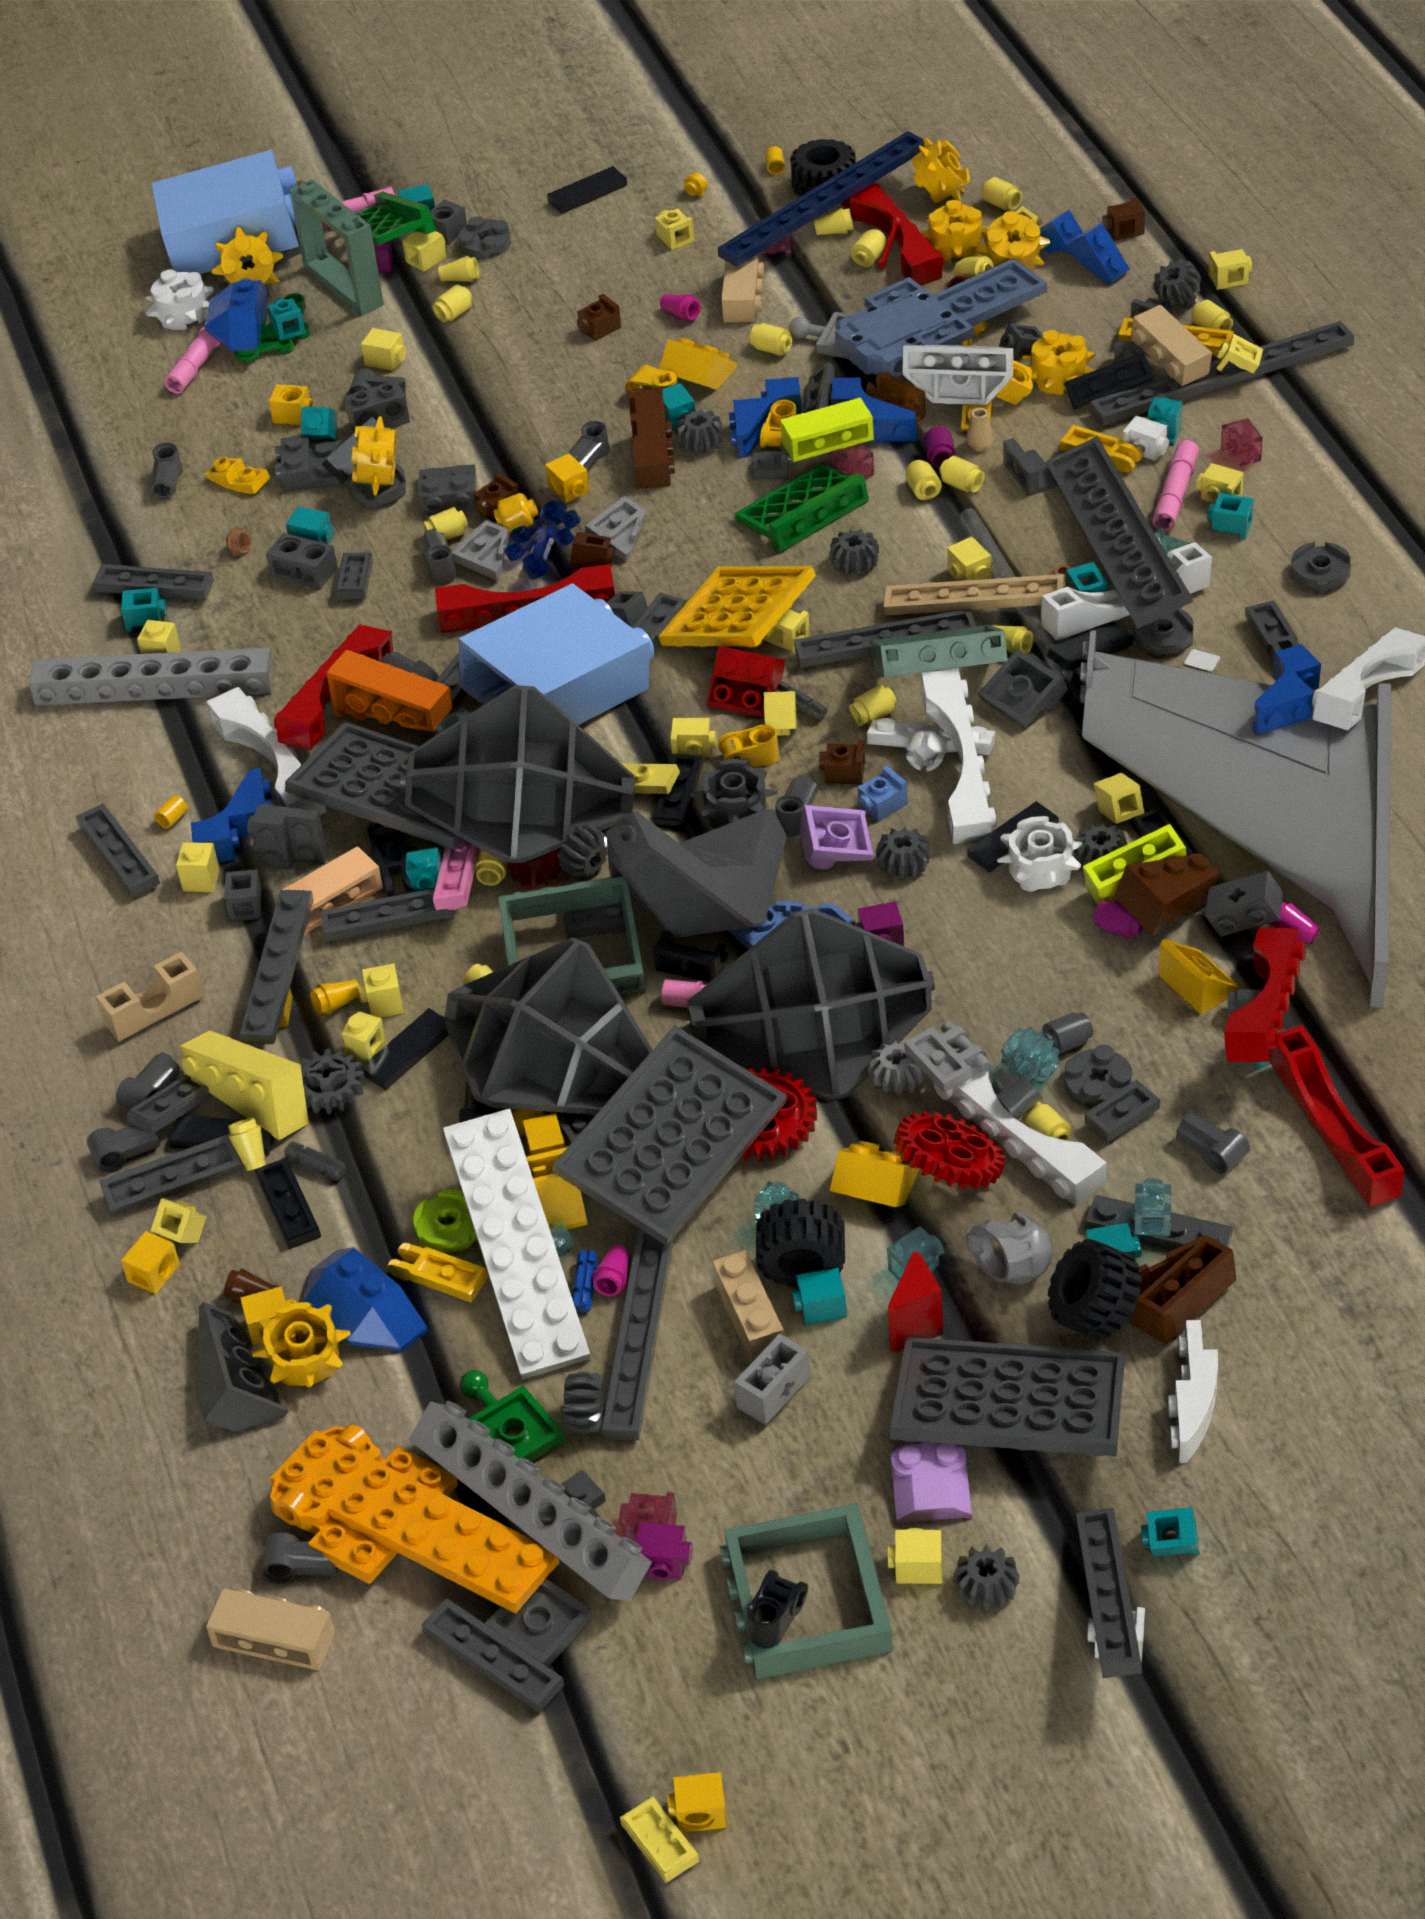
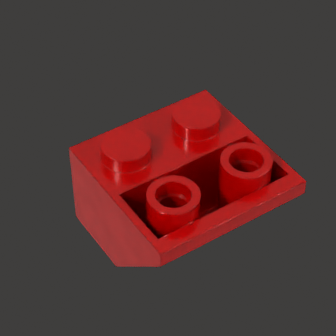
[706,646,786,718]

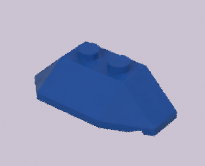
[204,279,269,351]
[303,1247,428,1352]

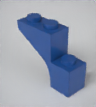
[1040,210,1130,284]
[729,377,802,458]
[832,378,917,442]
[1252,644,1321,735]
[191,768,272,863]

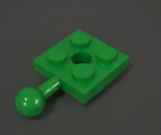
[460,1370,565,1478]

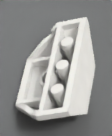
[903,345,1013,405]

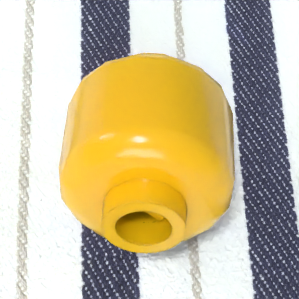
[494,493,538,535]

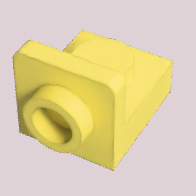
[1215,334,1263,374]

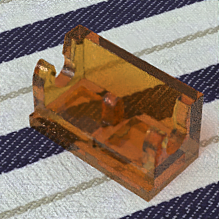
[866,371,926,423]

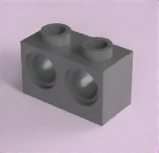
[344,380,410,433]
[266,533,338,589]

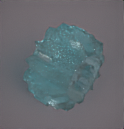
[1001,1027,1060,1085]

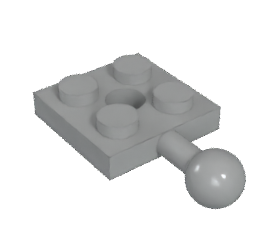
[789,312,850,358]

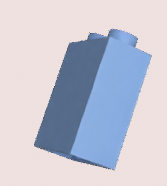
[151,150,299,274]
[458,583,654,725]

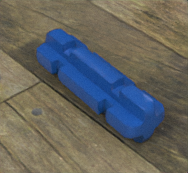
[572,1250,598,1313]

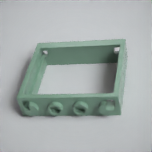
[290,179,384,316]
[870,625,1008,677]
[498,876,646,995]
[719,1503,893,1680]

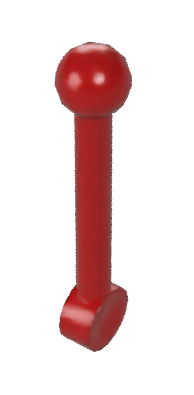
[878,216,902,270]

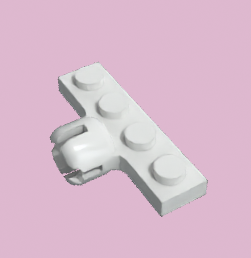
[867,718,995,771]

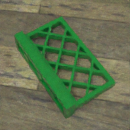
[356,191,436,245]
[734,463,869,552]

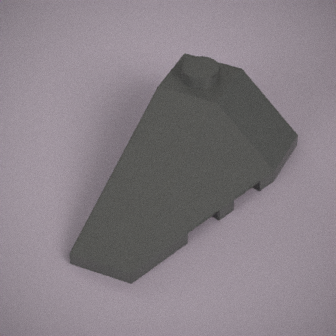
[198,1302,288,1432]

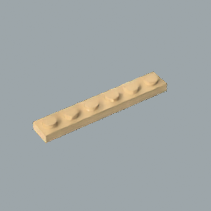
[884,574,1065,615]

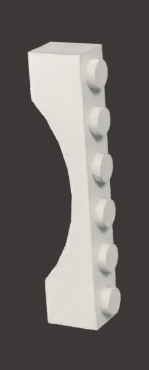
[1041,542,1212,641]
[1312,627,1425,730]
[921,668,996,844]
[206,687,326,815]
[934,1050,1107,1207]

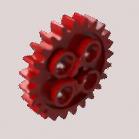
[743,1067,817,1162]
[893,1111,1006,1190]

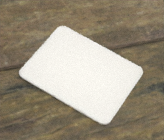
[1184,649,1220,672]

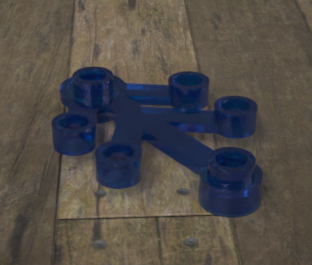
[504,500,581,579]

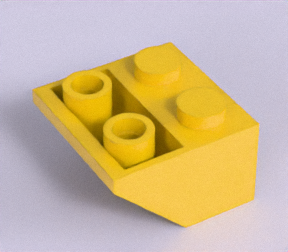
[658,337,738,390]
[830,1141,920,1207]
[526,1147,588,1233]

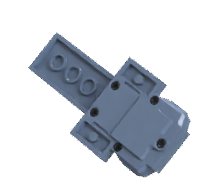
[835,258,1047,377]

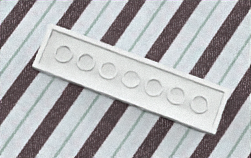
[443,1108,591,1380]

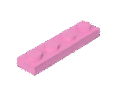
[433,839,480,910]

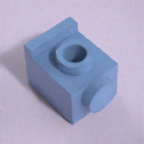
[857,766,908,822]

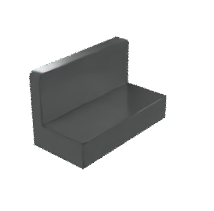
[1003,438,1058,496]

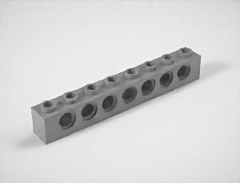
[29,648,275,705]
[409,1401,652,1602]

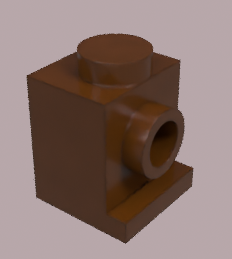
[1102,197,1145,241]
[577,294,621,341]
[474,472,519,523]
[569,532,615,570]
[819,740,866,785]

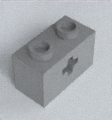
[734,1334,810,1425]

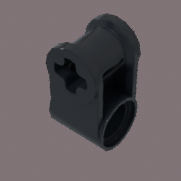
[747,1570,808,1648]

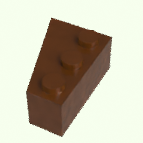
[628,388,675,489]
[1114,853,1220,936]
[1128,1235,1237,1344]

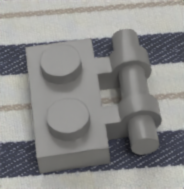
[904,1021,992,1092]

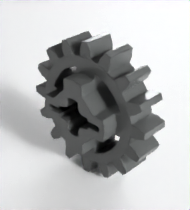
[301,1049,366,1114]

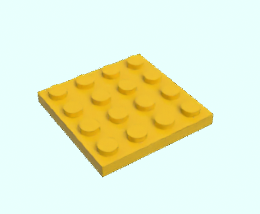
[659,566,816,648]

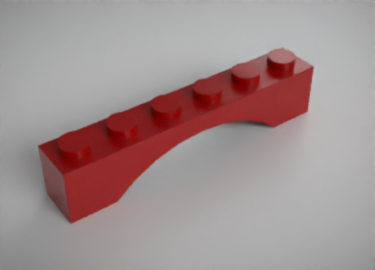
[841,182,944,286]
[435,564,615,633]
[274,624,393,750]
[1224,928,1306,1062]
[1269,1025,1404,1208]

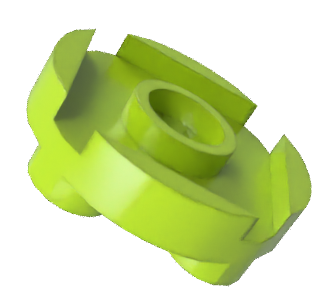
[413,1190,477,1254]

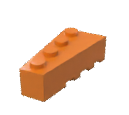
[326,650,452,732]

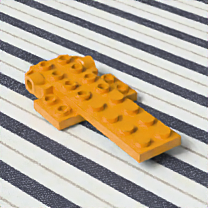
[270,1424,559,1614]

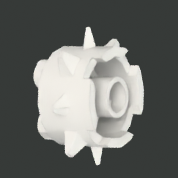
[145,269,214,330]
[997,816,1084,892]

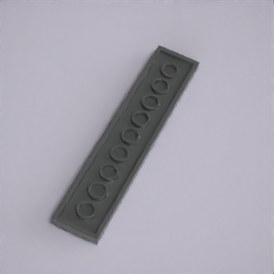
[1046,436,1193,629]

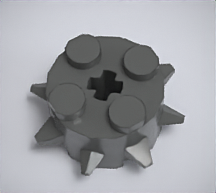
[691,759,778,829]

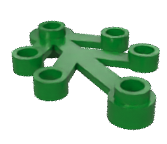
[234,293,310,362]

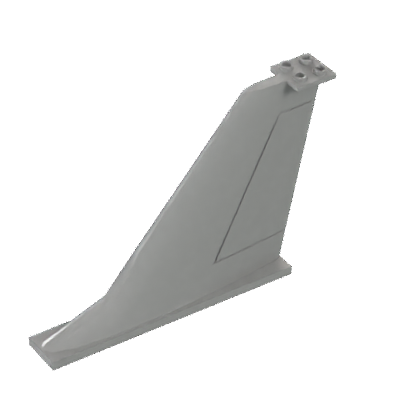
[1080,630,1391,1008]

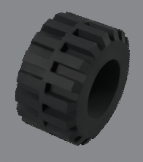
[790,139,856,197]
[756,1198,845,1287]
[1048,1239,1141,1339]

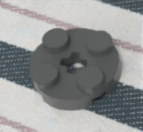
[458,216,511,259]
[348,463,406,509]
[1290,542,1351,594]
[1133,609,1194,659]
[1065,1045,1132,1106]

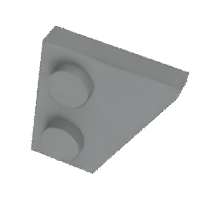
[585,496,646,562]
[452,520,510,580]

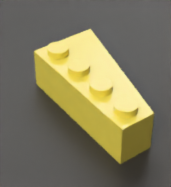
[180,1030,309,1140]

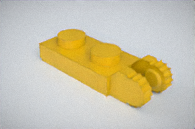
[1059,425,1143,473]
[387,1242,489,1303]

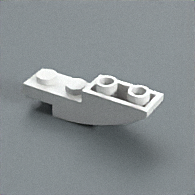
[1168,1320,1218,1463]

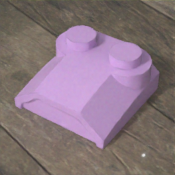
[800,805,875,870]
[890,1442,972,1525]

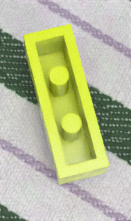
[780,397,874,462]
[1083,824,1187,905]

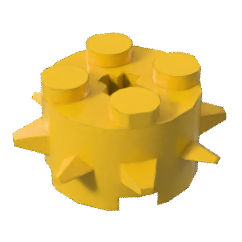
[911,137,970,204]
[921,200,988,262]
[976,211,1050,271]
[211,227,283,286]
[1022,330,1095,395]
[352,416,397,496]
[252,1300,351,1388]

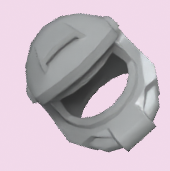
[967,1211,1053,1285]

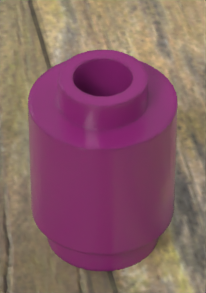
[924,427,955,468]
[1094,899,1144,939]

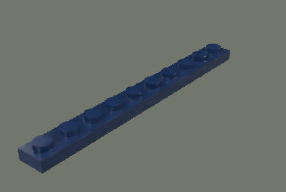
[718,131,924,267]

